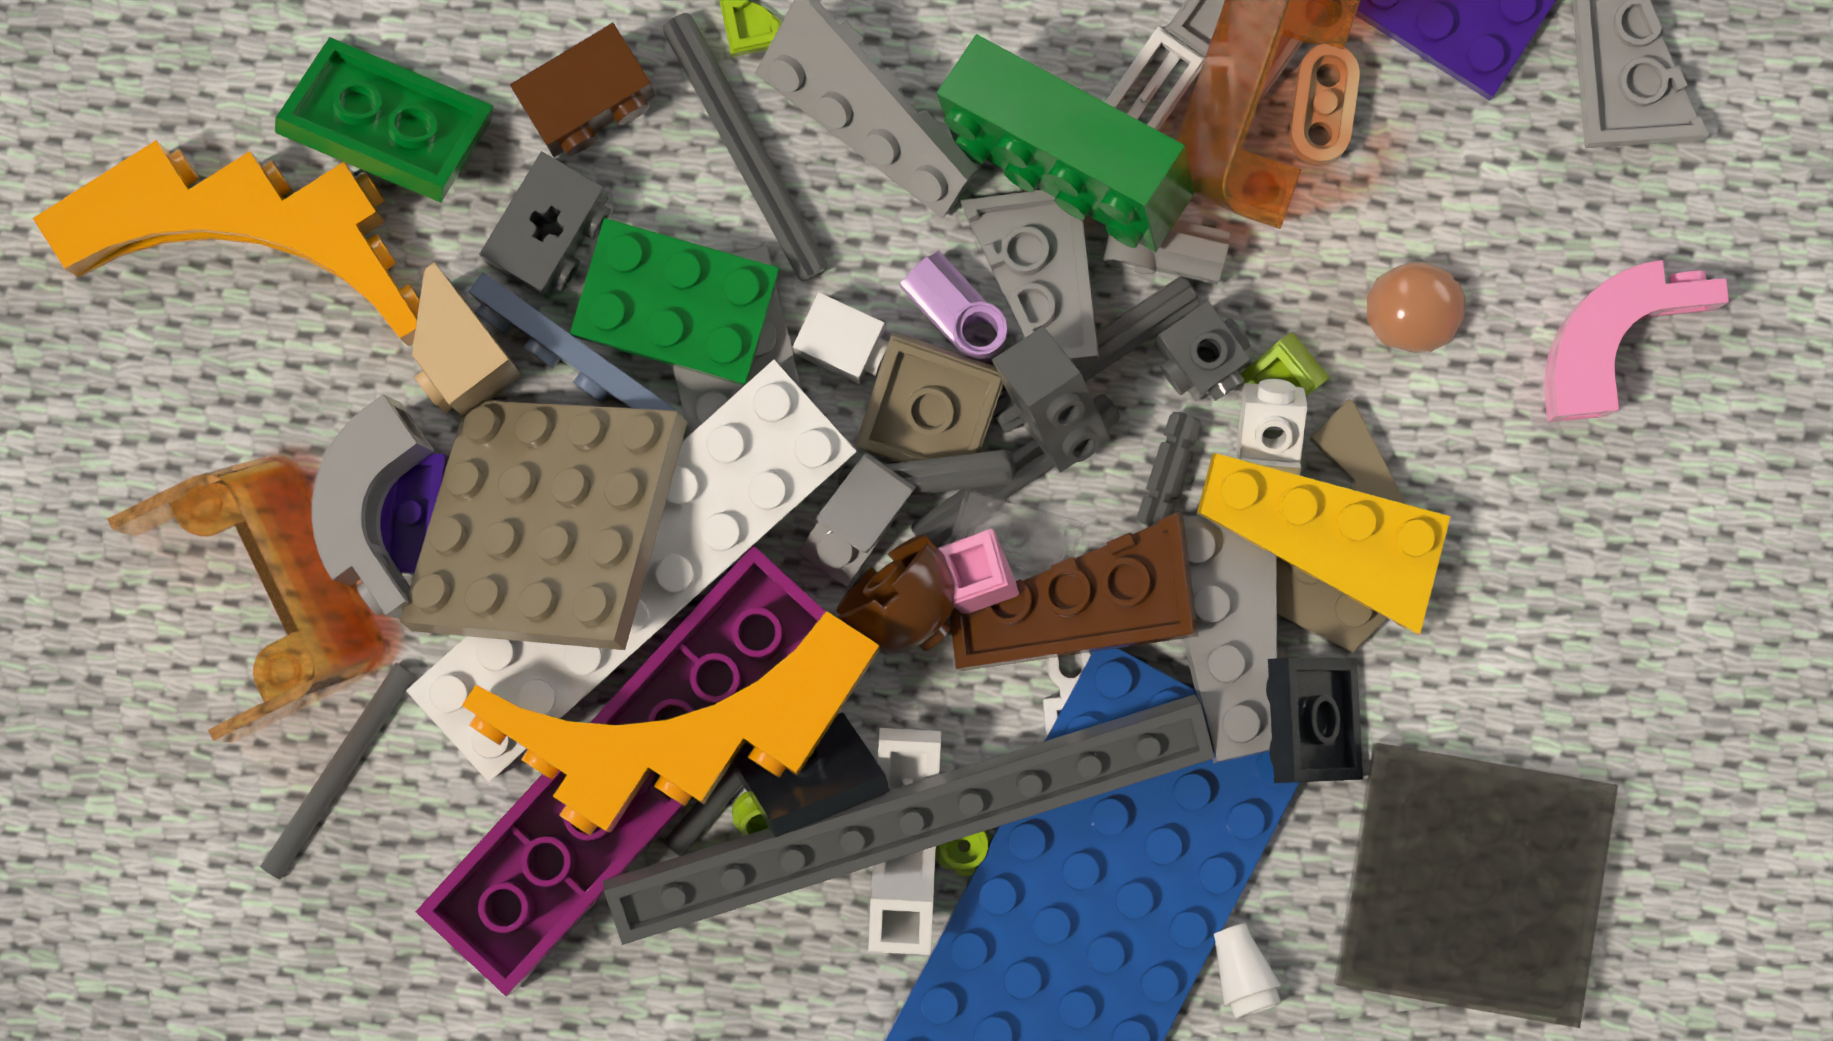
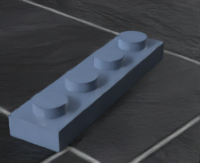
[468,272,680,413]

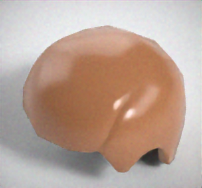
[1367,262,1465,353]

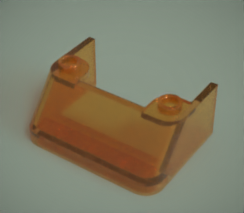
[107,455,386,743]

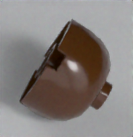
[836,534,955,654]

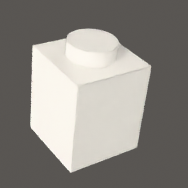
[793,292,889,385]

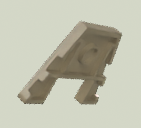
[1276,399,1438,653]

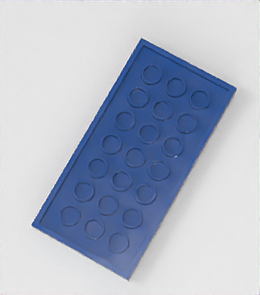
[883,648,1300,1041]

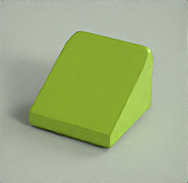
[1240,332,1330,397]

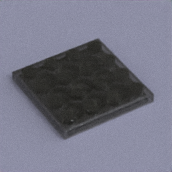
[1334,742,1618,1028]

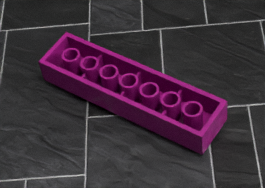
[415,545,826,996]

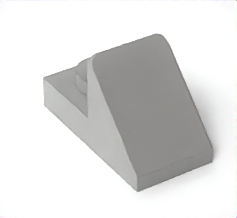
[798,452,916,587]

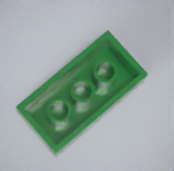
[936,34,1195,252]

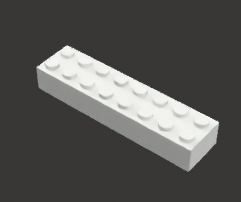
[406,360,857,782]

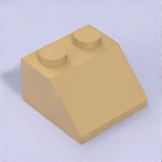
[412,262,523,416]

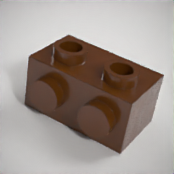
[509,22,656,158]

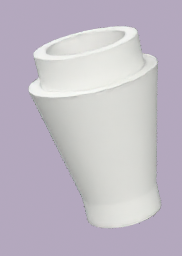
[1214,923,1282,1019]

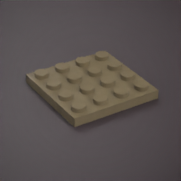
[400,401,688,650]

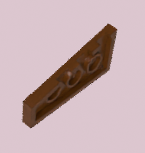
[950,512,1198,671]

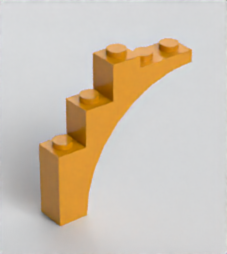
[32,140,420,346]
[462,611,879,836]

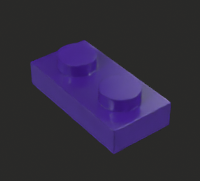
[380,453,450,575]

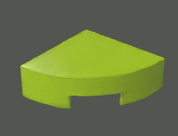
[719,0,782,58]

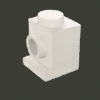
[1236,379,1307,476]

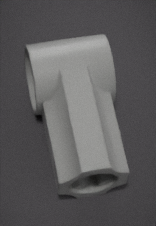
[1103,220,1231,285]

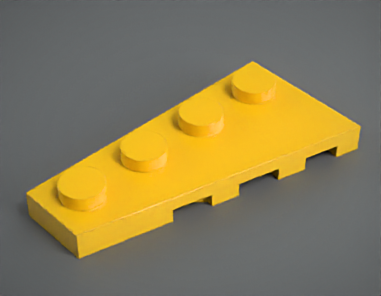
[1197,453,1451,635]

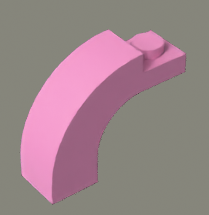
[1544,260,1729,423]

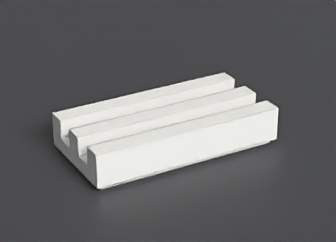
[1105,26,1207,131]

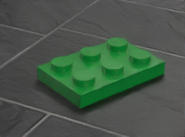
[275,37,494,203]
[570,218,780,386]

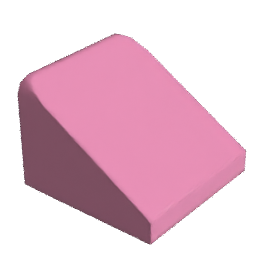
[938,529,1019,614]

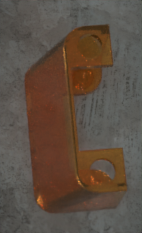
[1177,0,1360,229]

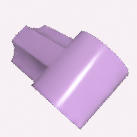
[900,250,1007,365]

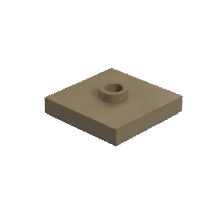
[854,331,1003,463]

